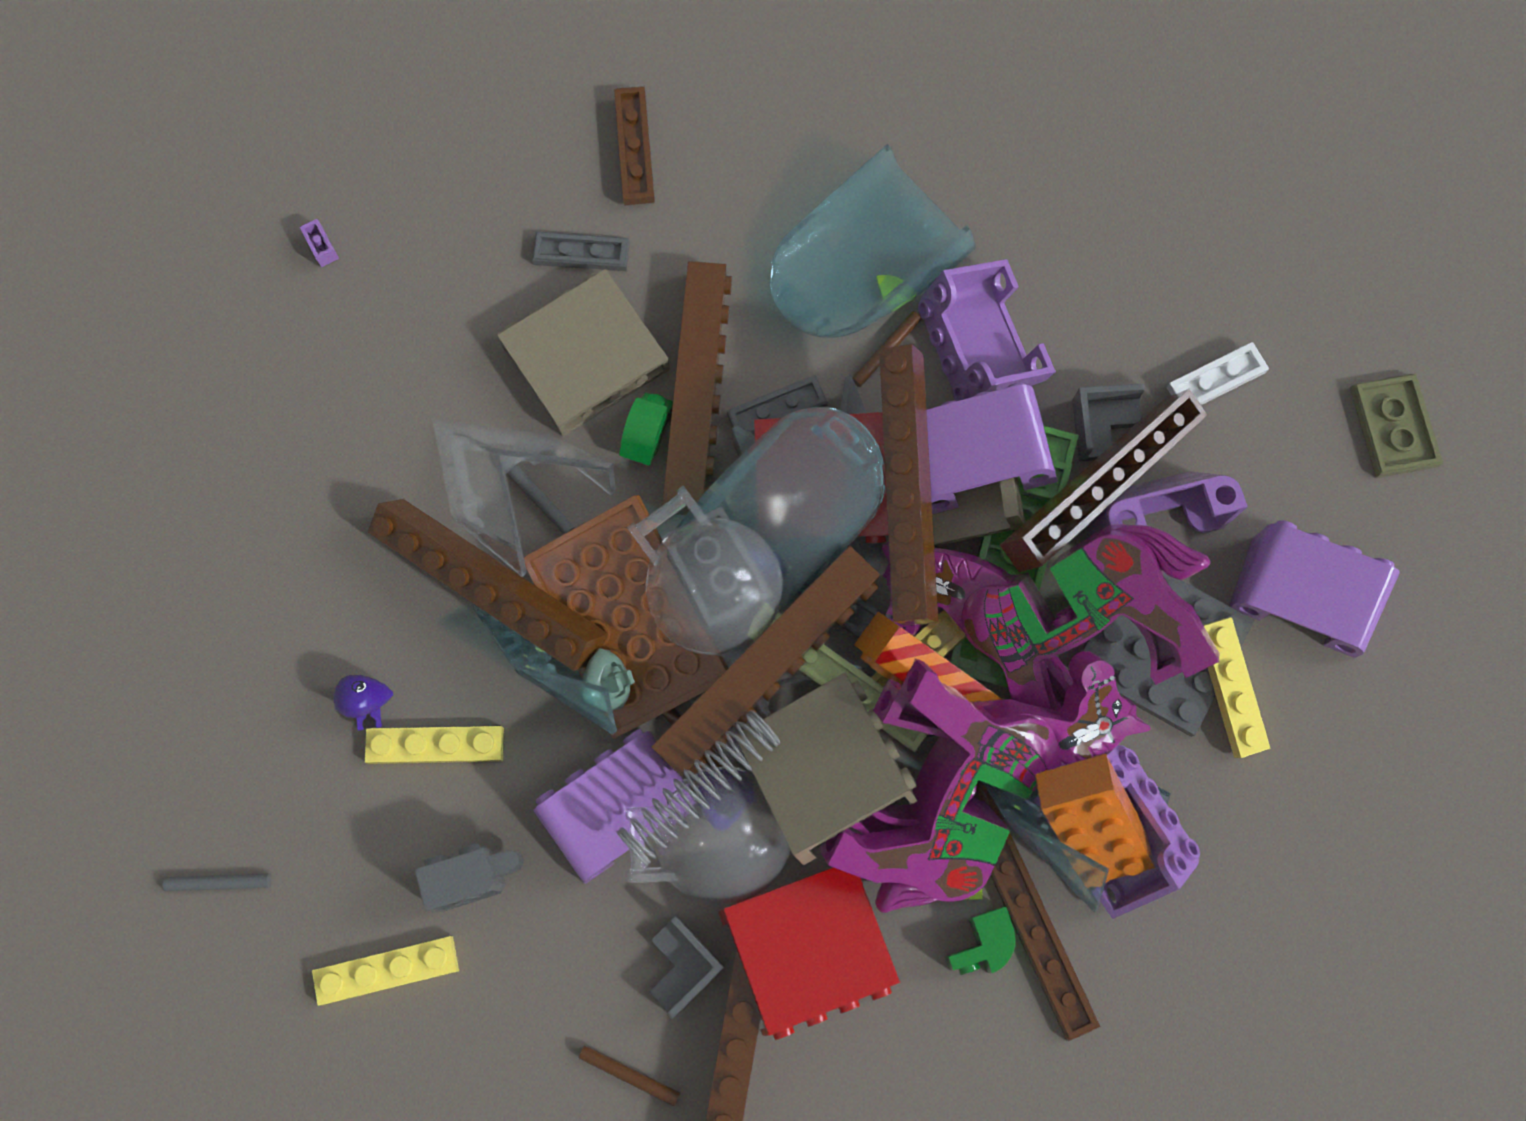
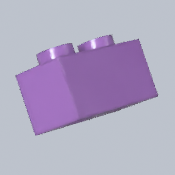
[300,219,339,267]

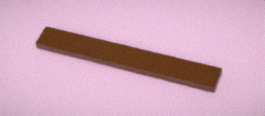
[973,780,1101,1041]

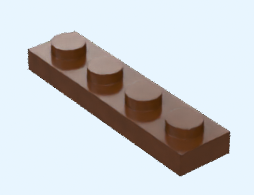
[614,86,655,206]

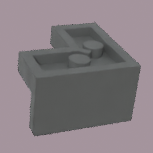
[1072,384,1145,461]
[649,915,725,1019]

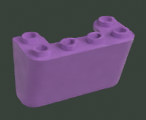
[918,259,1056,401]
[927,382,1058,514]
[1087,471,1248,535]
[1229,520,1400,658]
[533,729,699,884]
[1033,745,1200,919]

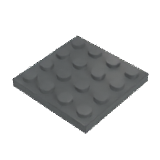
[1082,572,1255,737]

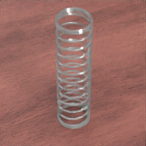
[616,710,780,866]

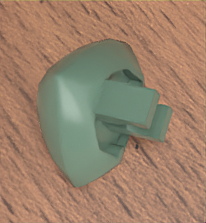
[581,648,635,710]

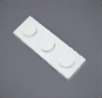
[1166,342,1269,405]

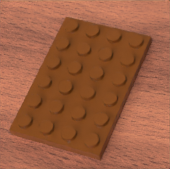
[521,495,728,739]

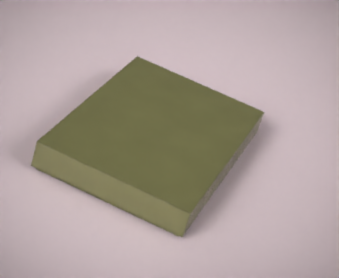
[1350,373,1444,478]

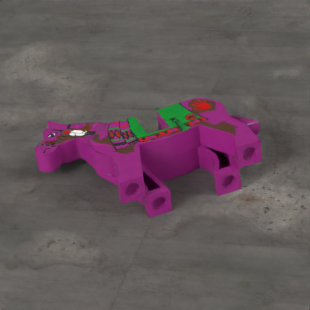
[882,524,1220,710]
[819,651,1151,913]

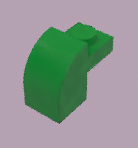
[619,392,673,466]
[945,907,1015,975]

